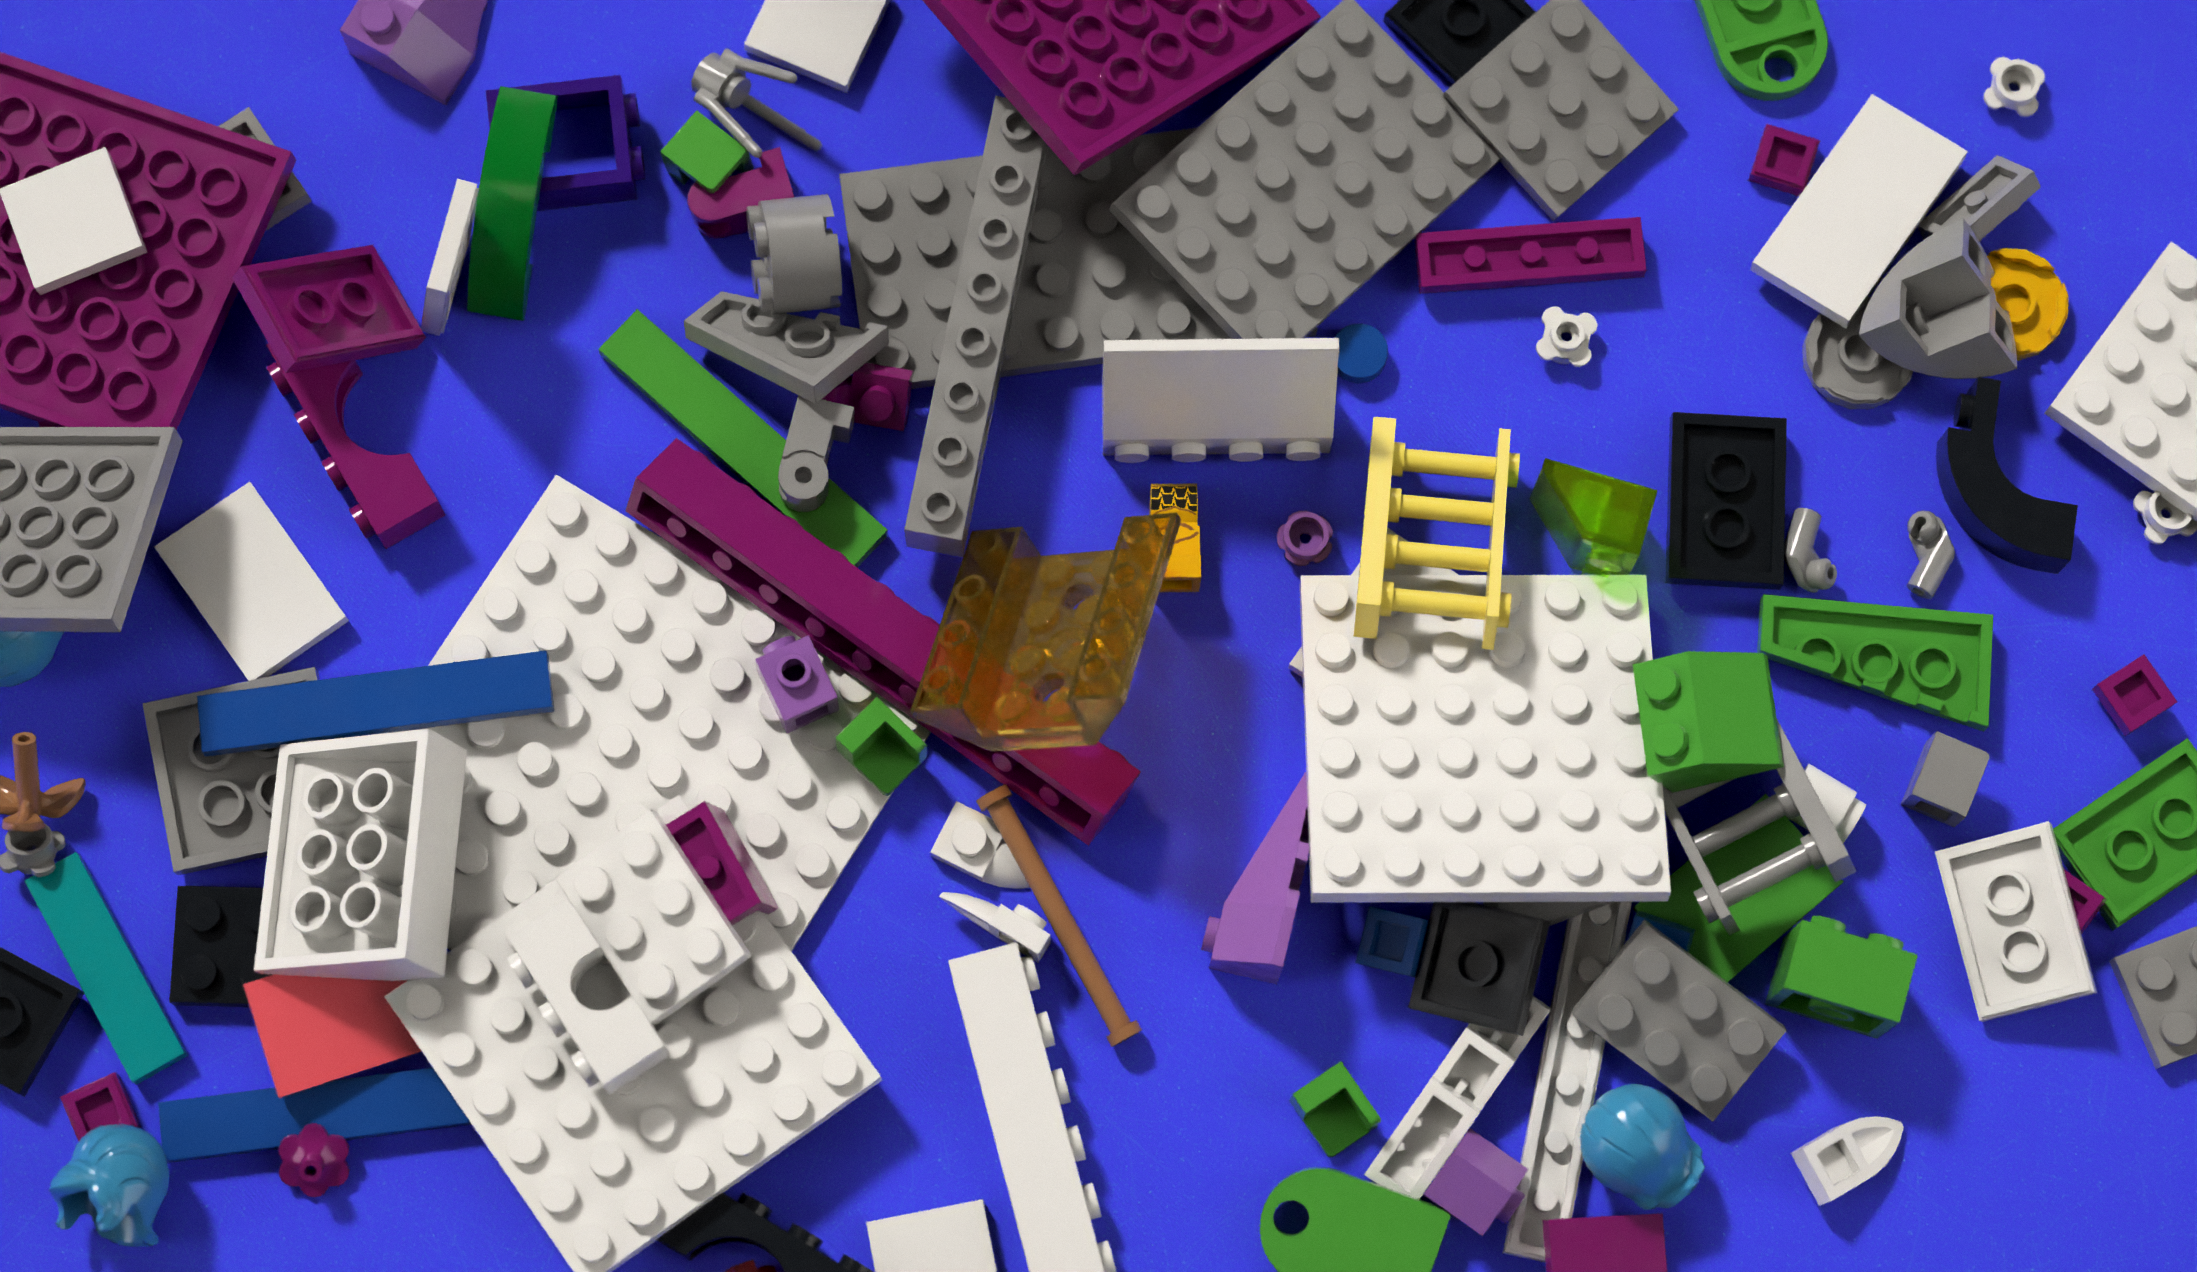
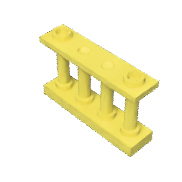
[1353,417,1520,650]

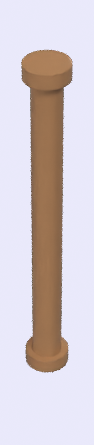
[976,784,1142,1047]

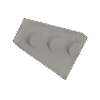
[684,291,889,404]

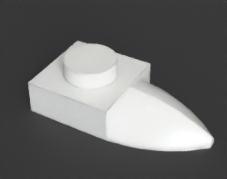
[930,801,1030,889]
[939,892,1051,963]
[1791,1116,1904,1206]

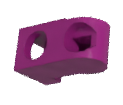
[688,147,794,239]

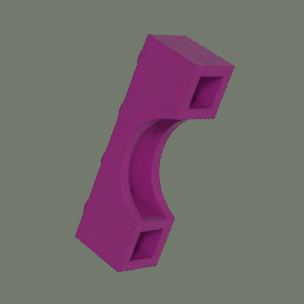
[266,343,445,549]

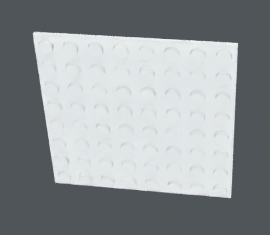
[392,475,931,952]

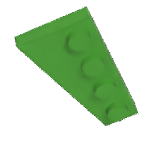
[1757,594,1993,732]

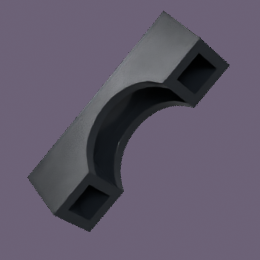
[657,1192,872,1272]

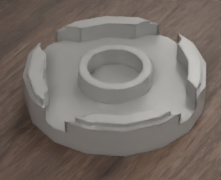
[1802,297,1913,409]

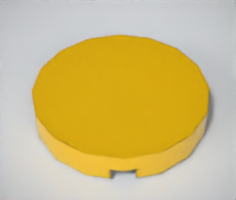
[1987,248,2069,361]

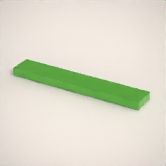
[598,309,888,568]

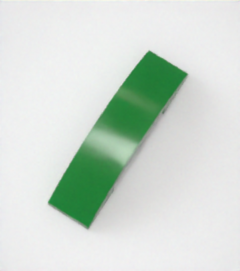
[467,86,558,321]

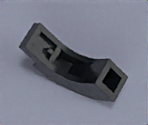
[1936,377,2078,574]

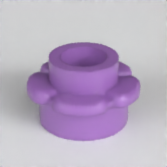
[1277,511,1333,566]

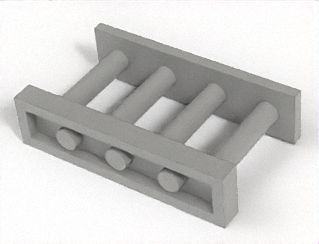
[1663,720,1857,936]

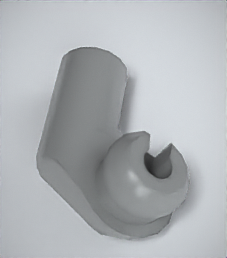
[1784,508,1837,593]
[1907,510,1955,599]

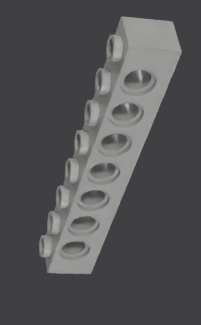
[904,95,1048,557]

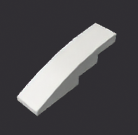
[1364,996,1552,1199]

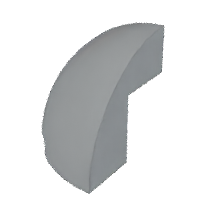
[1859,218,2017,379]

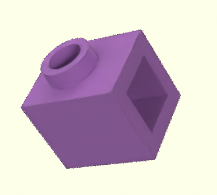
[755,635,839,734]
[1424,1128,1529,1236]

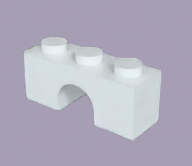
[507,898,670,1095]

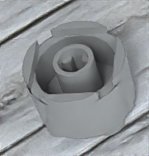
[746,194,842,315]

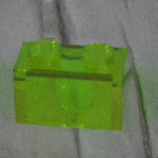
[1529,458,1657,578]

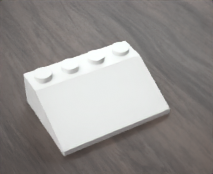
[1102,338,1339,463]
[254,729,467,981]

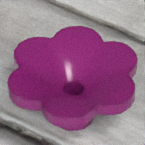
[278,1123,350,1197]

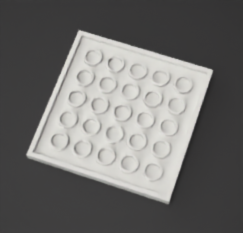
[1299,575,1671,903]
[384,794,882,1272]

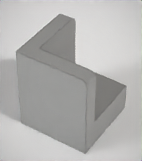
[1901,731,1990,827]

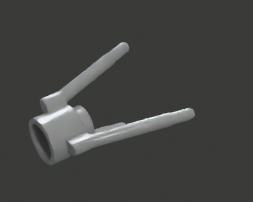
[691,48,822,158]

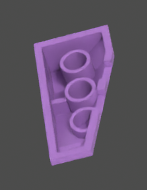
[340,0,488,105]
[1201,772,1309,984]

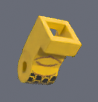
[1148,483,1201,592]

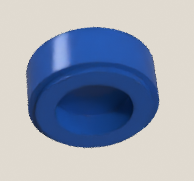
[1335,323,1388,383]

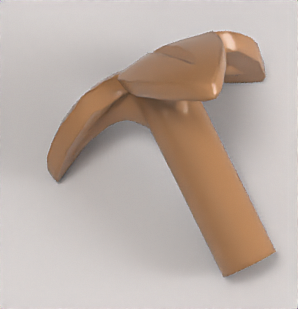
[0,732,86,833]

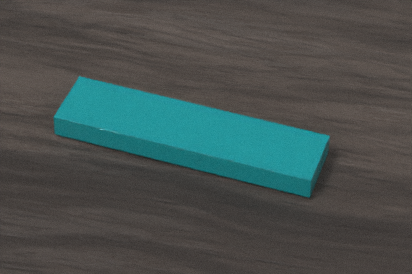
[24,852,189,1085]

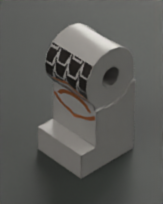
[778,395,854,512]

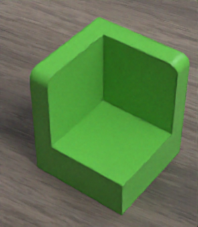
[660,110,754,193]
[835,697,927,796]
[1289,1061,1381,1157]

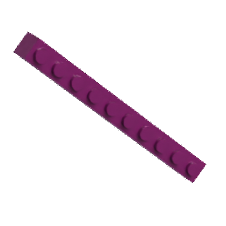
[625,438,1141,846]

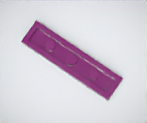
[1414,217,1647,294]

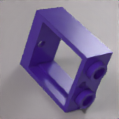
[486,75,646,211]

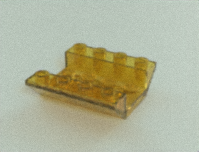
[910,512,1181,752]

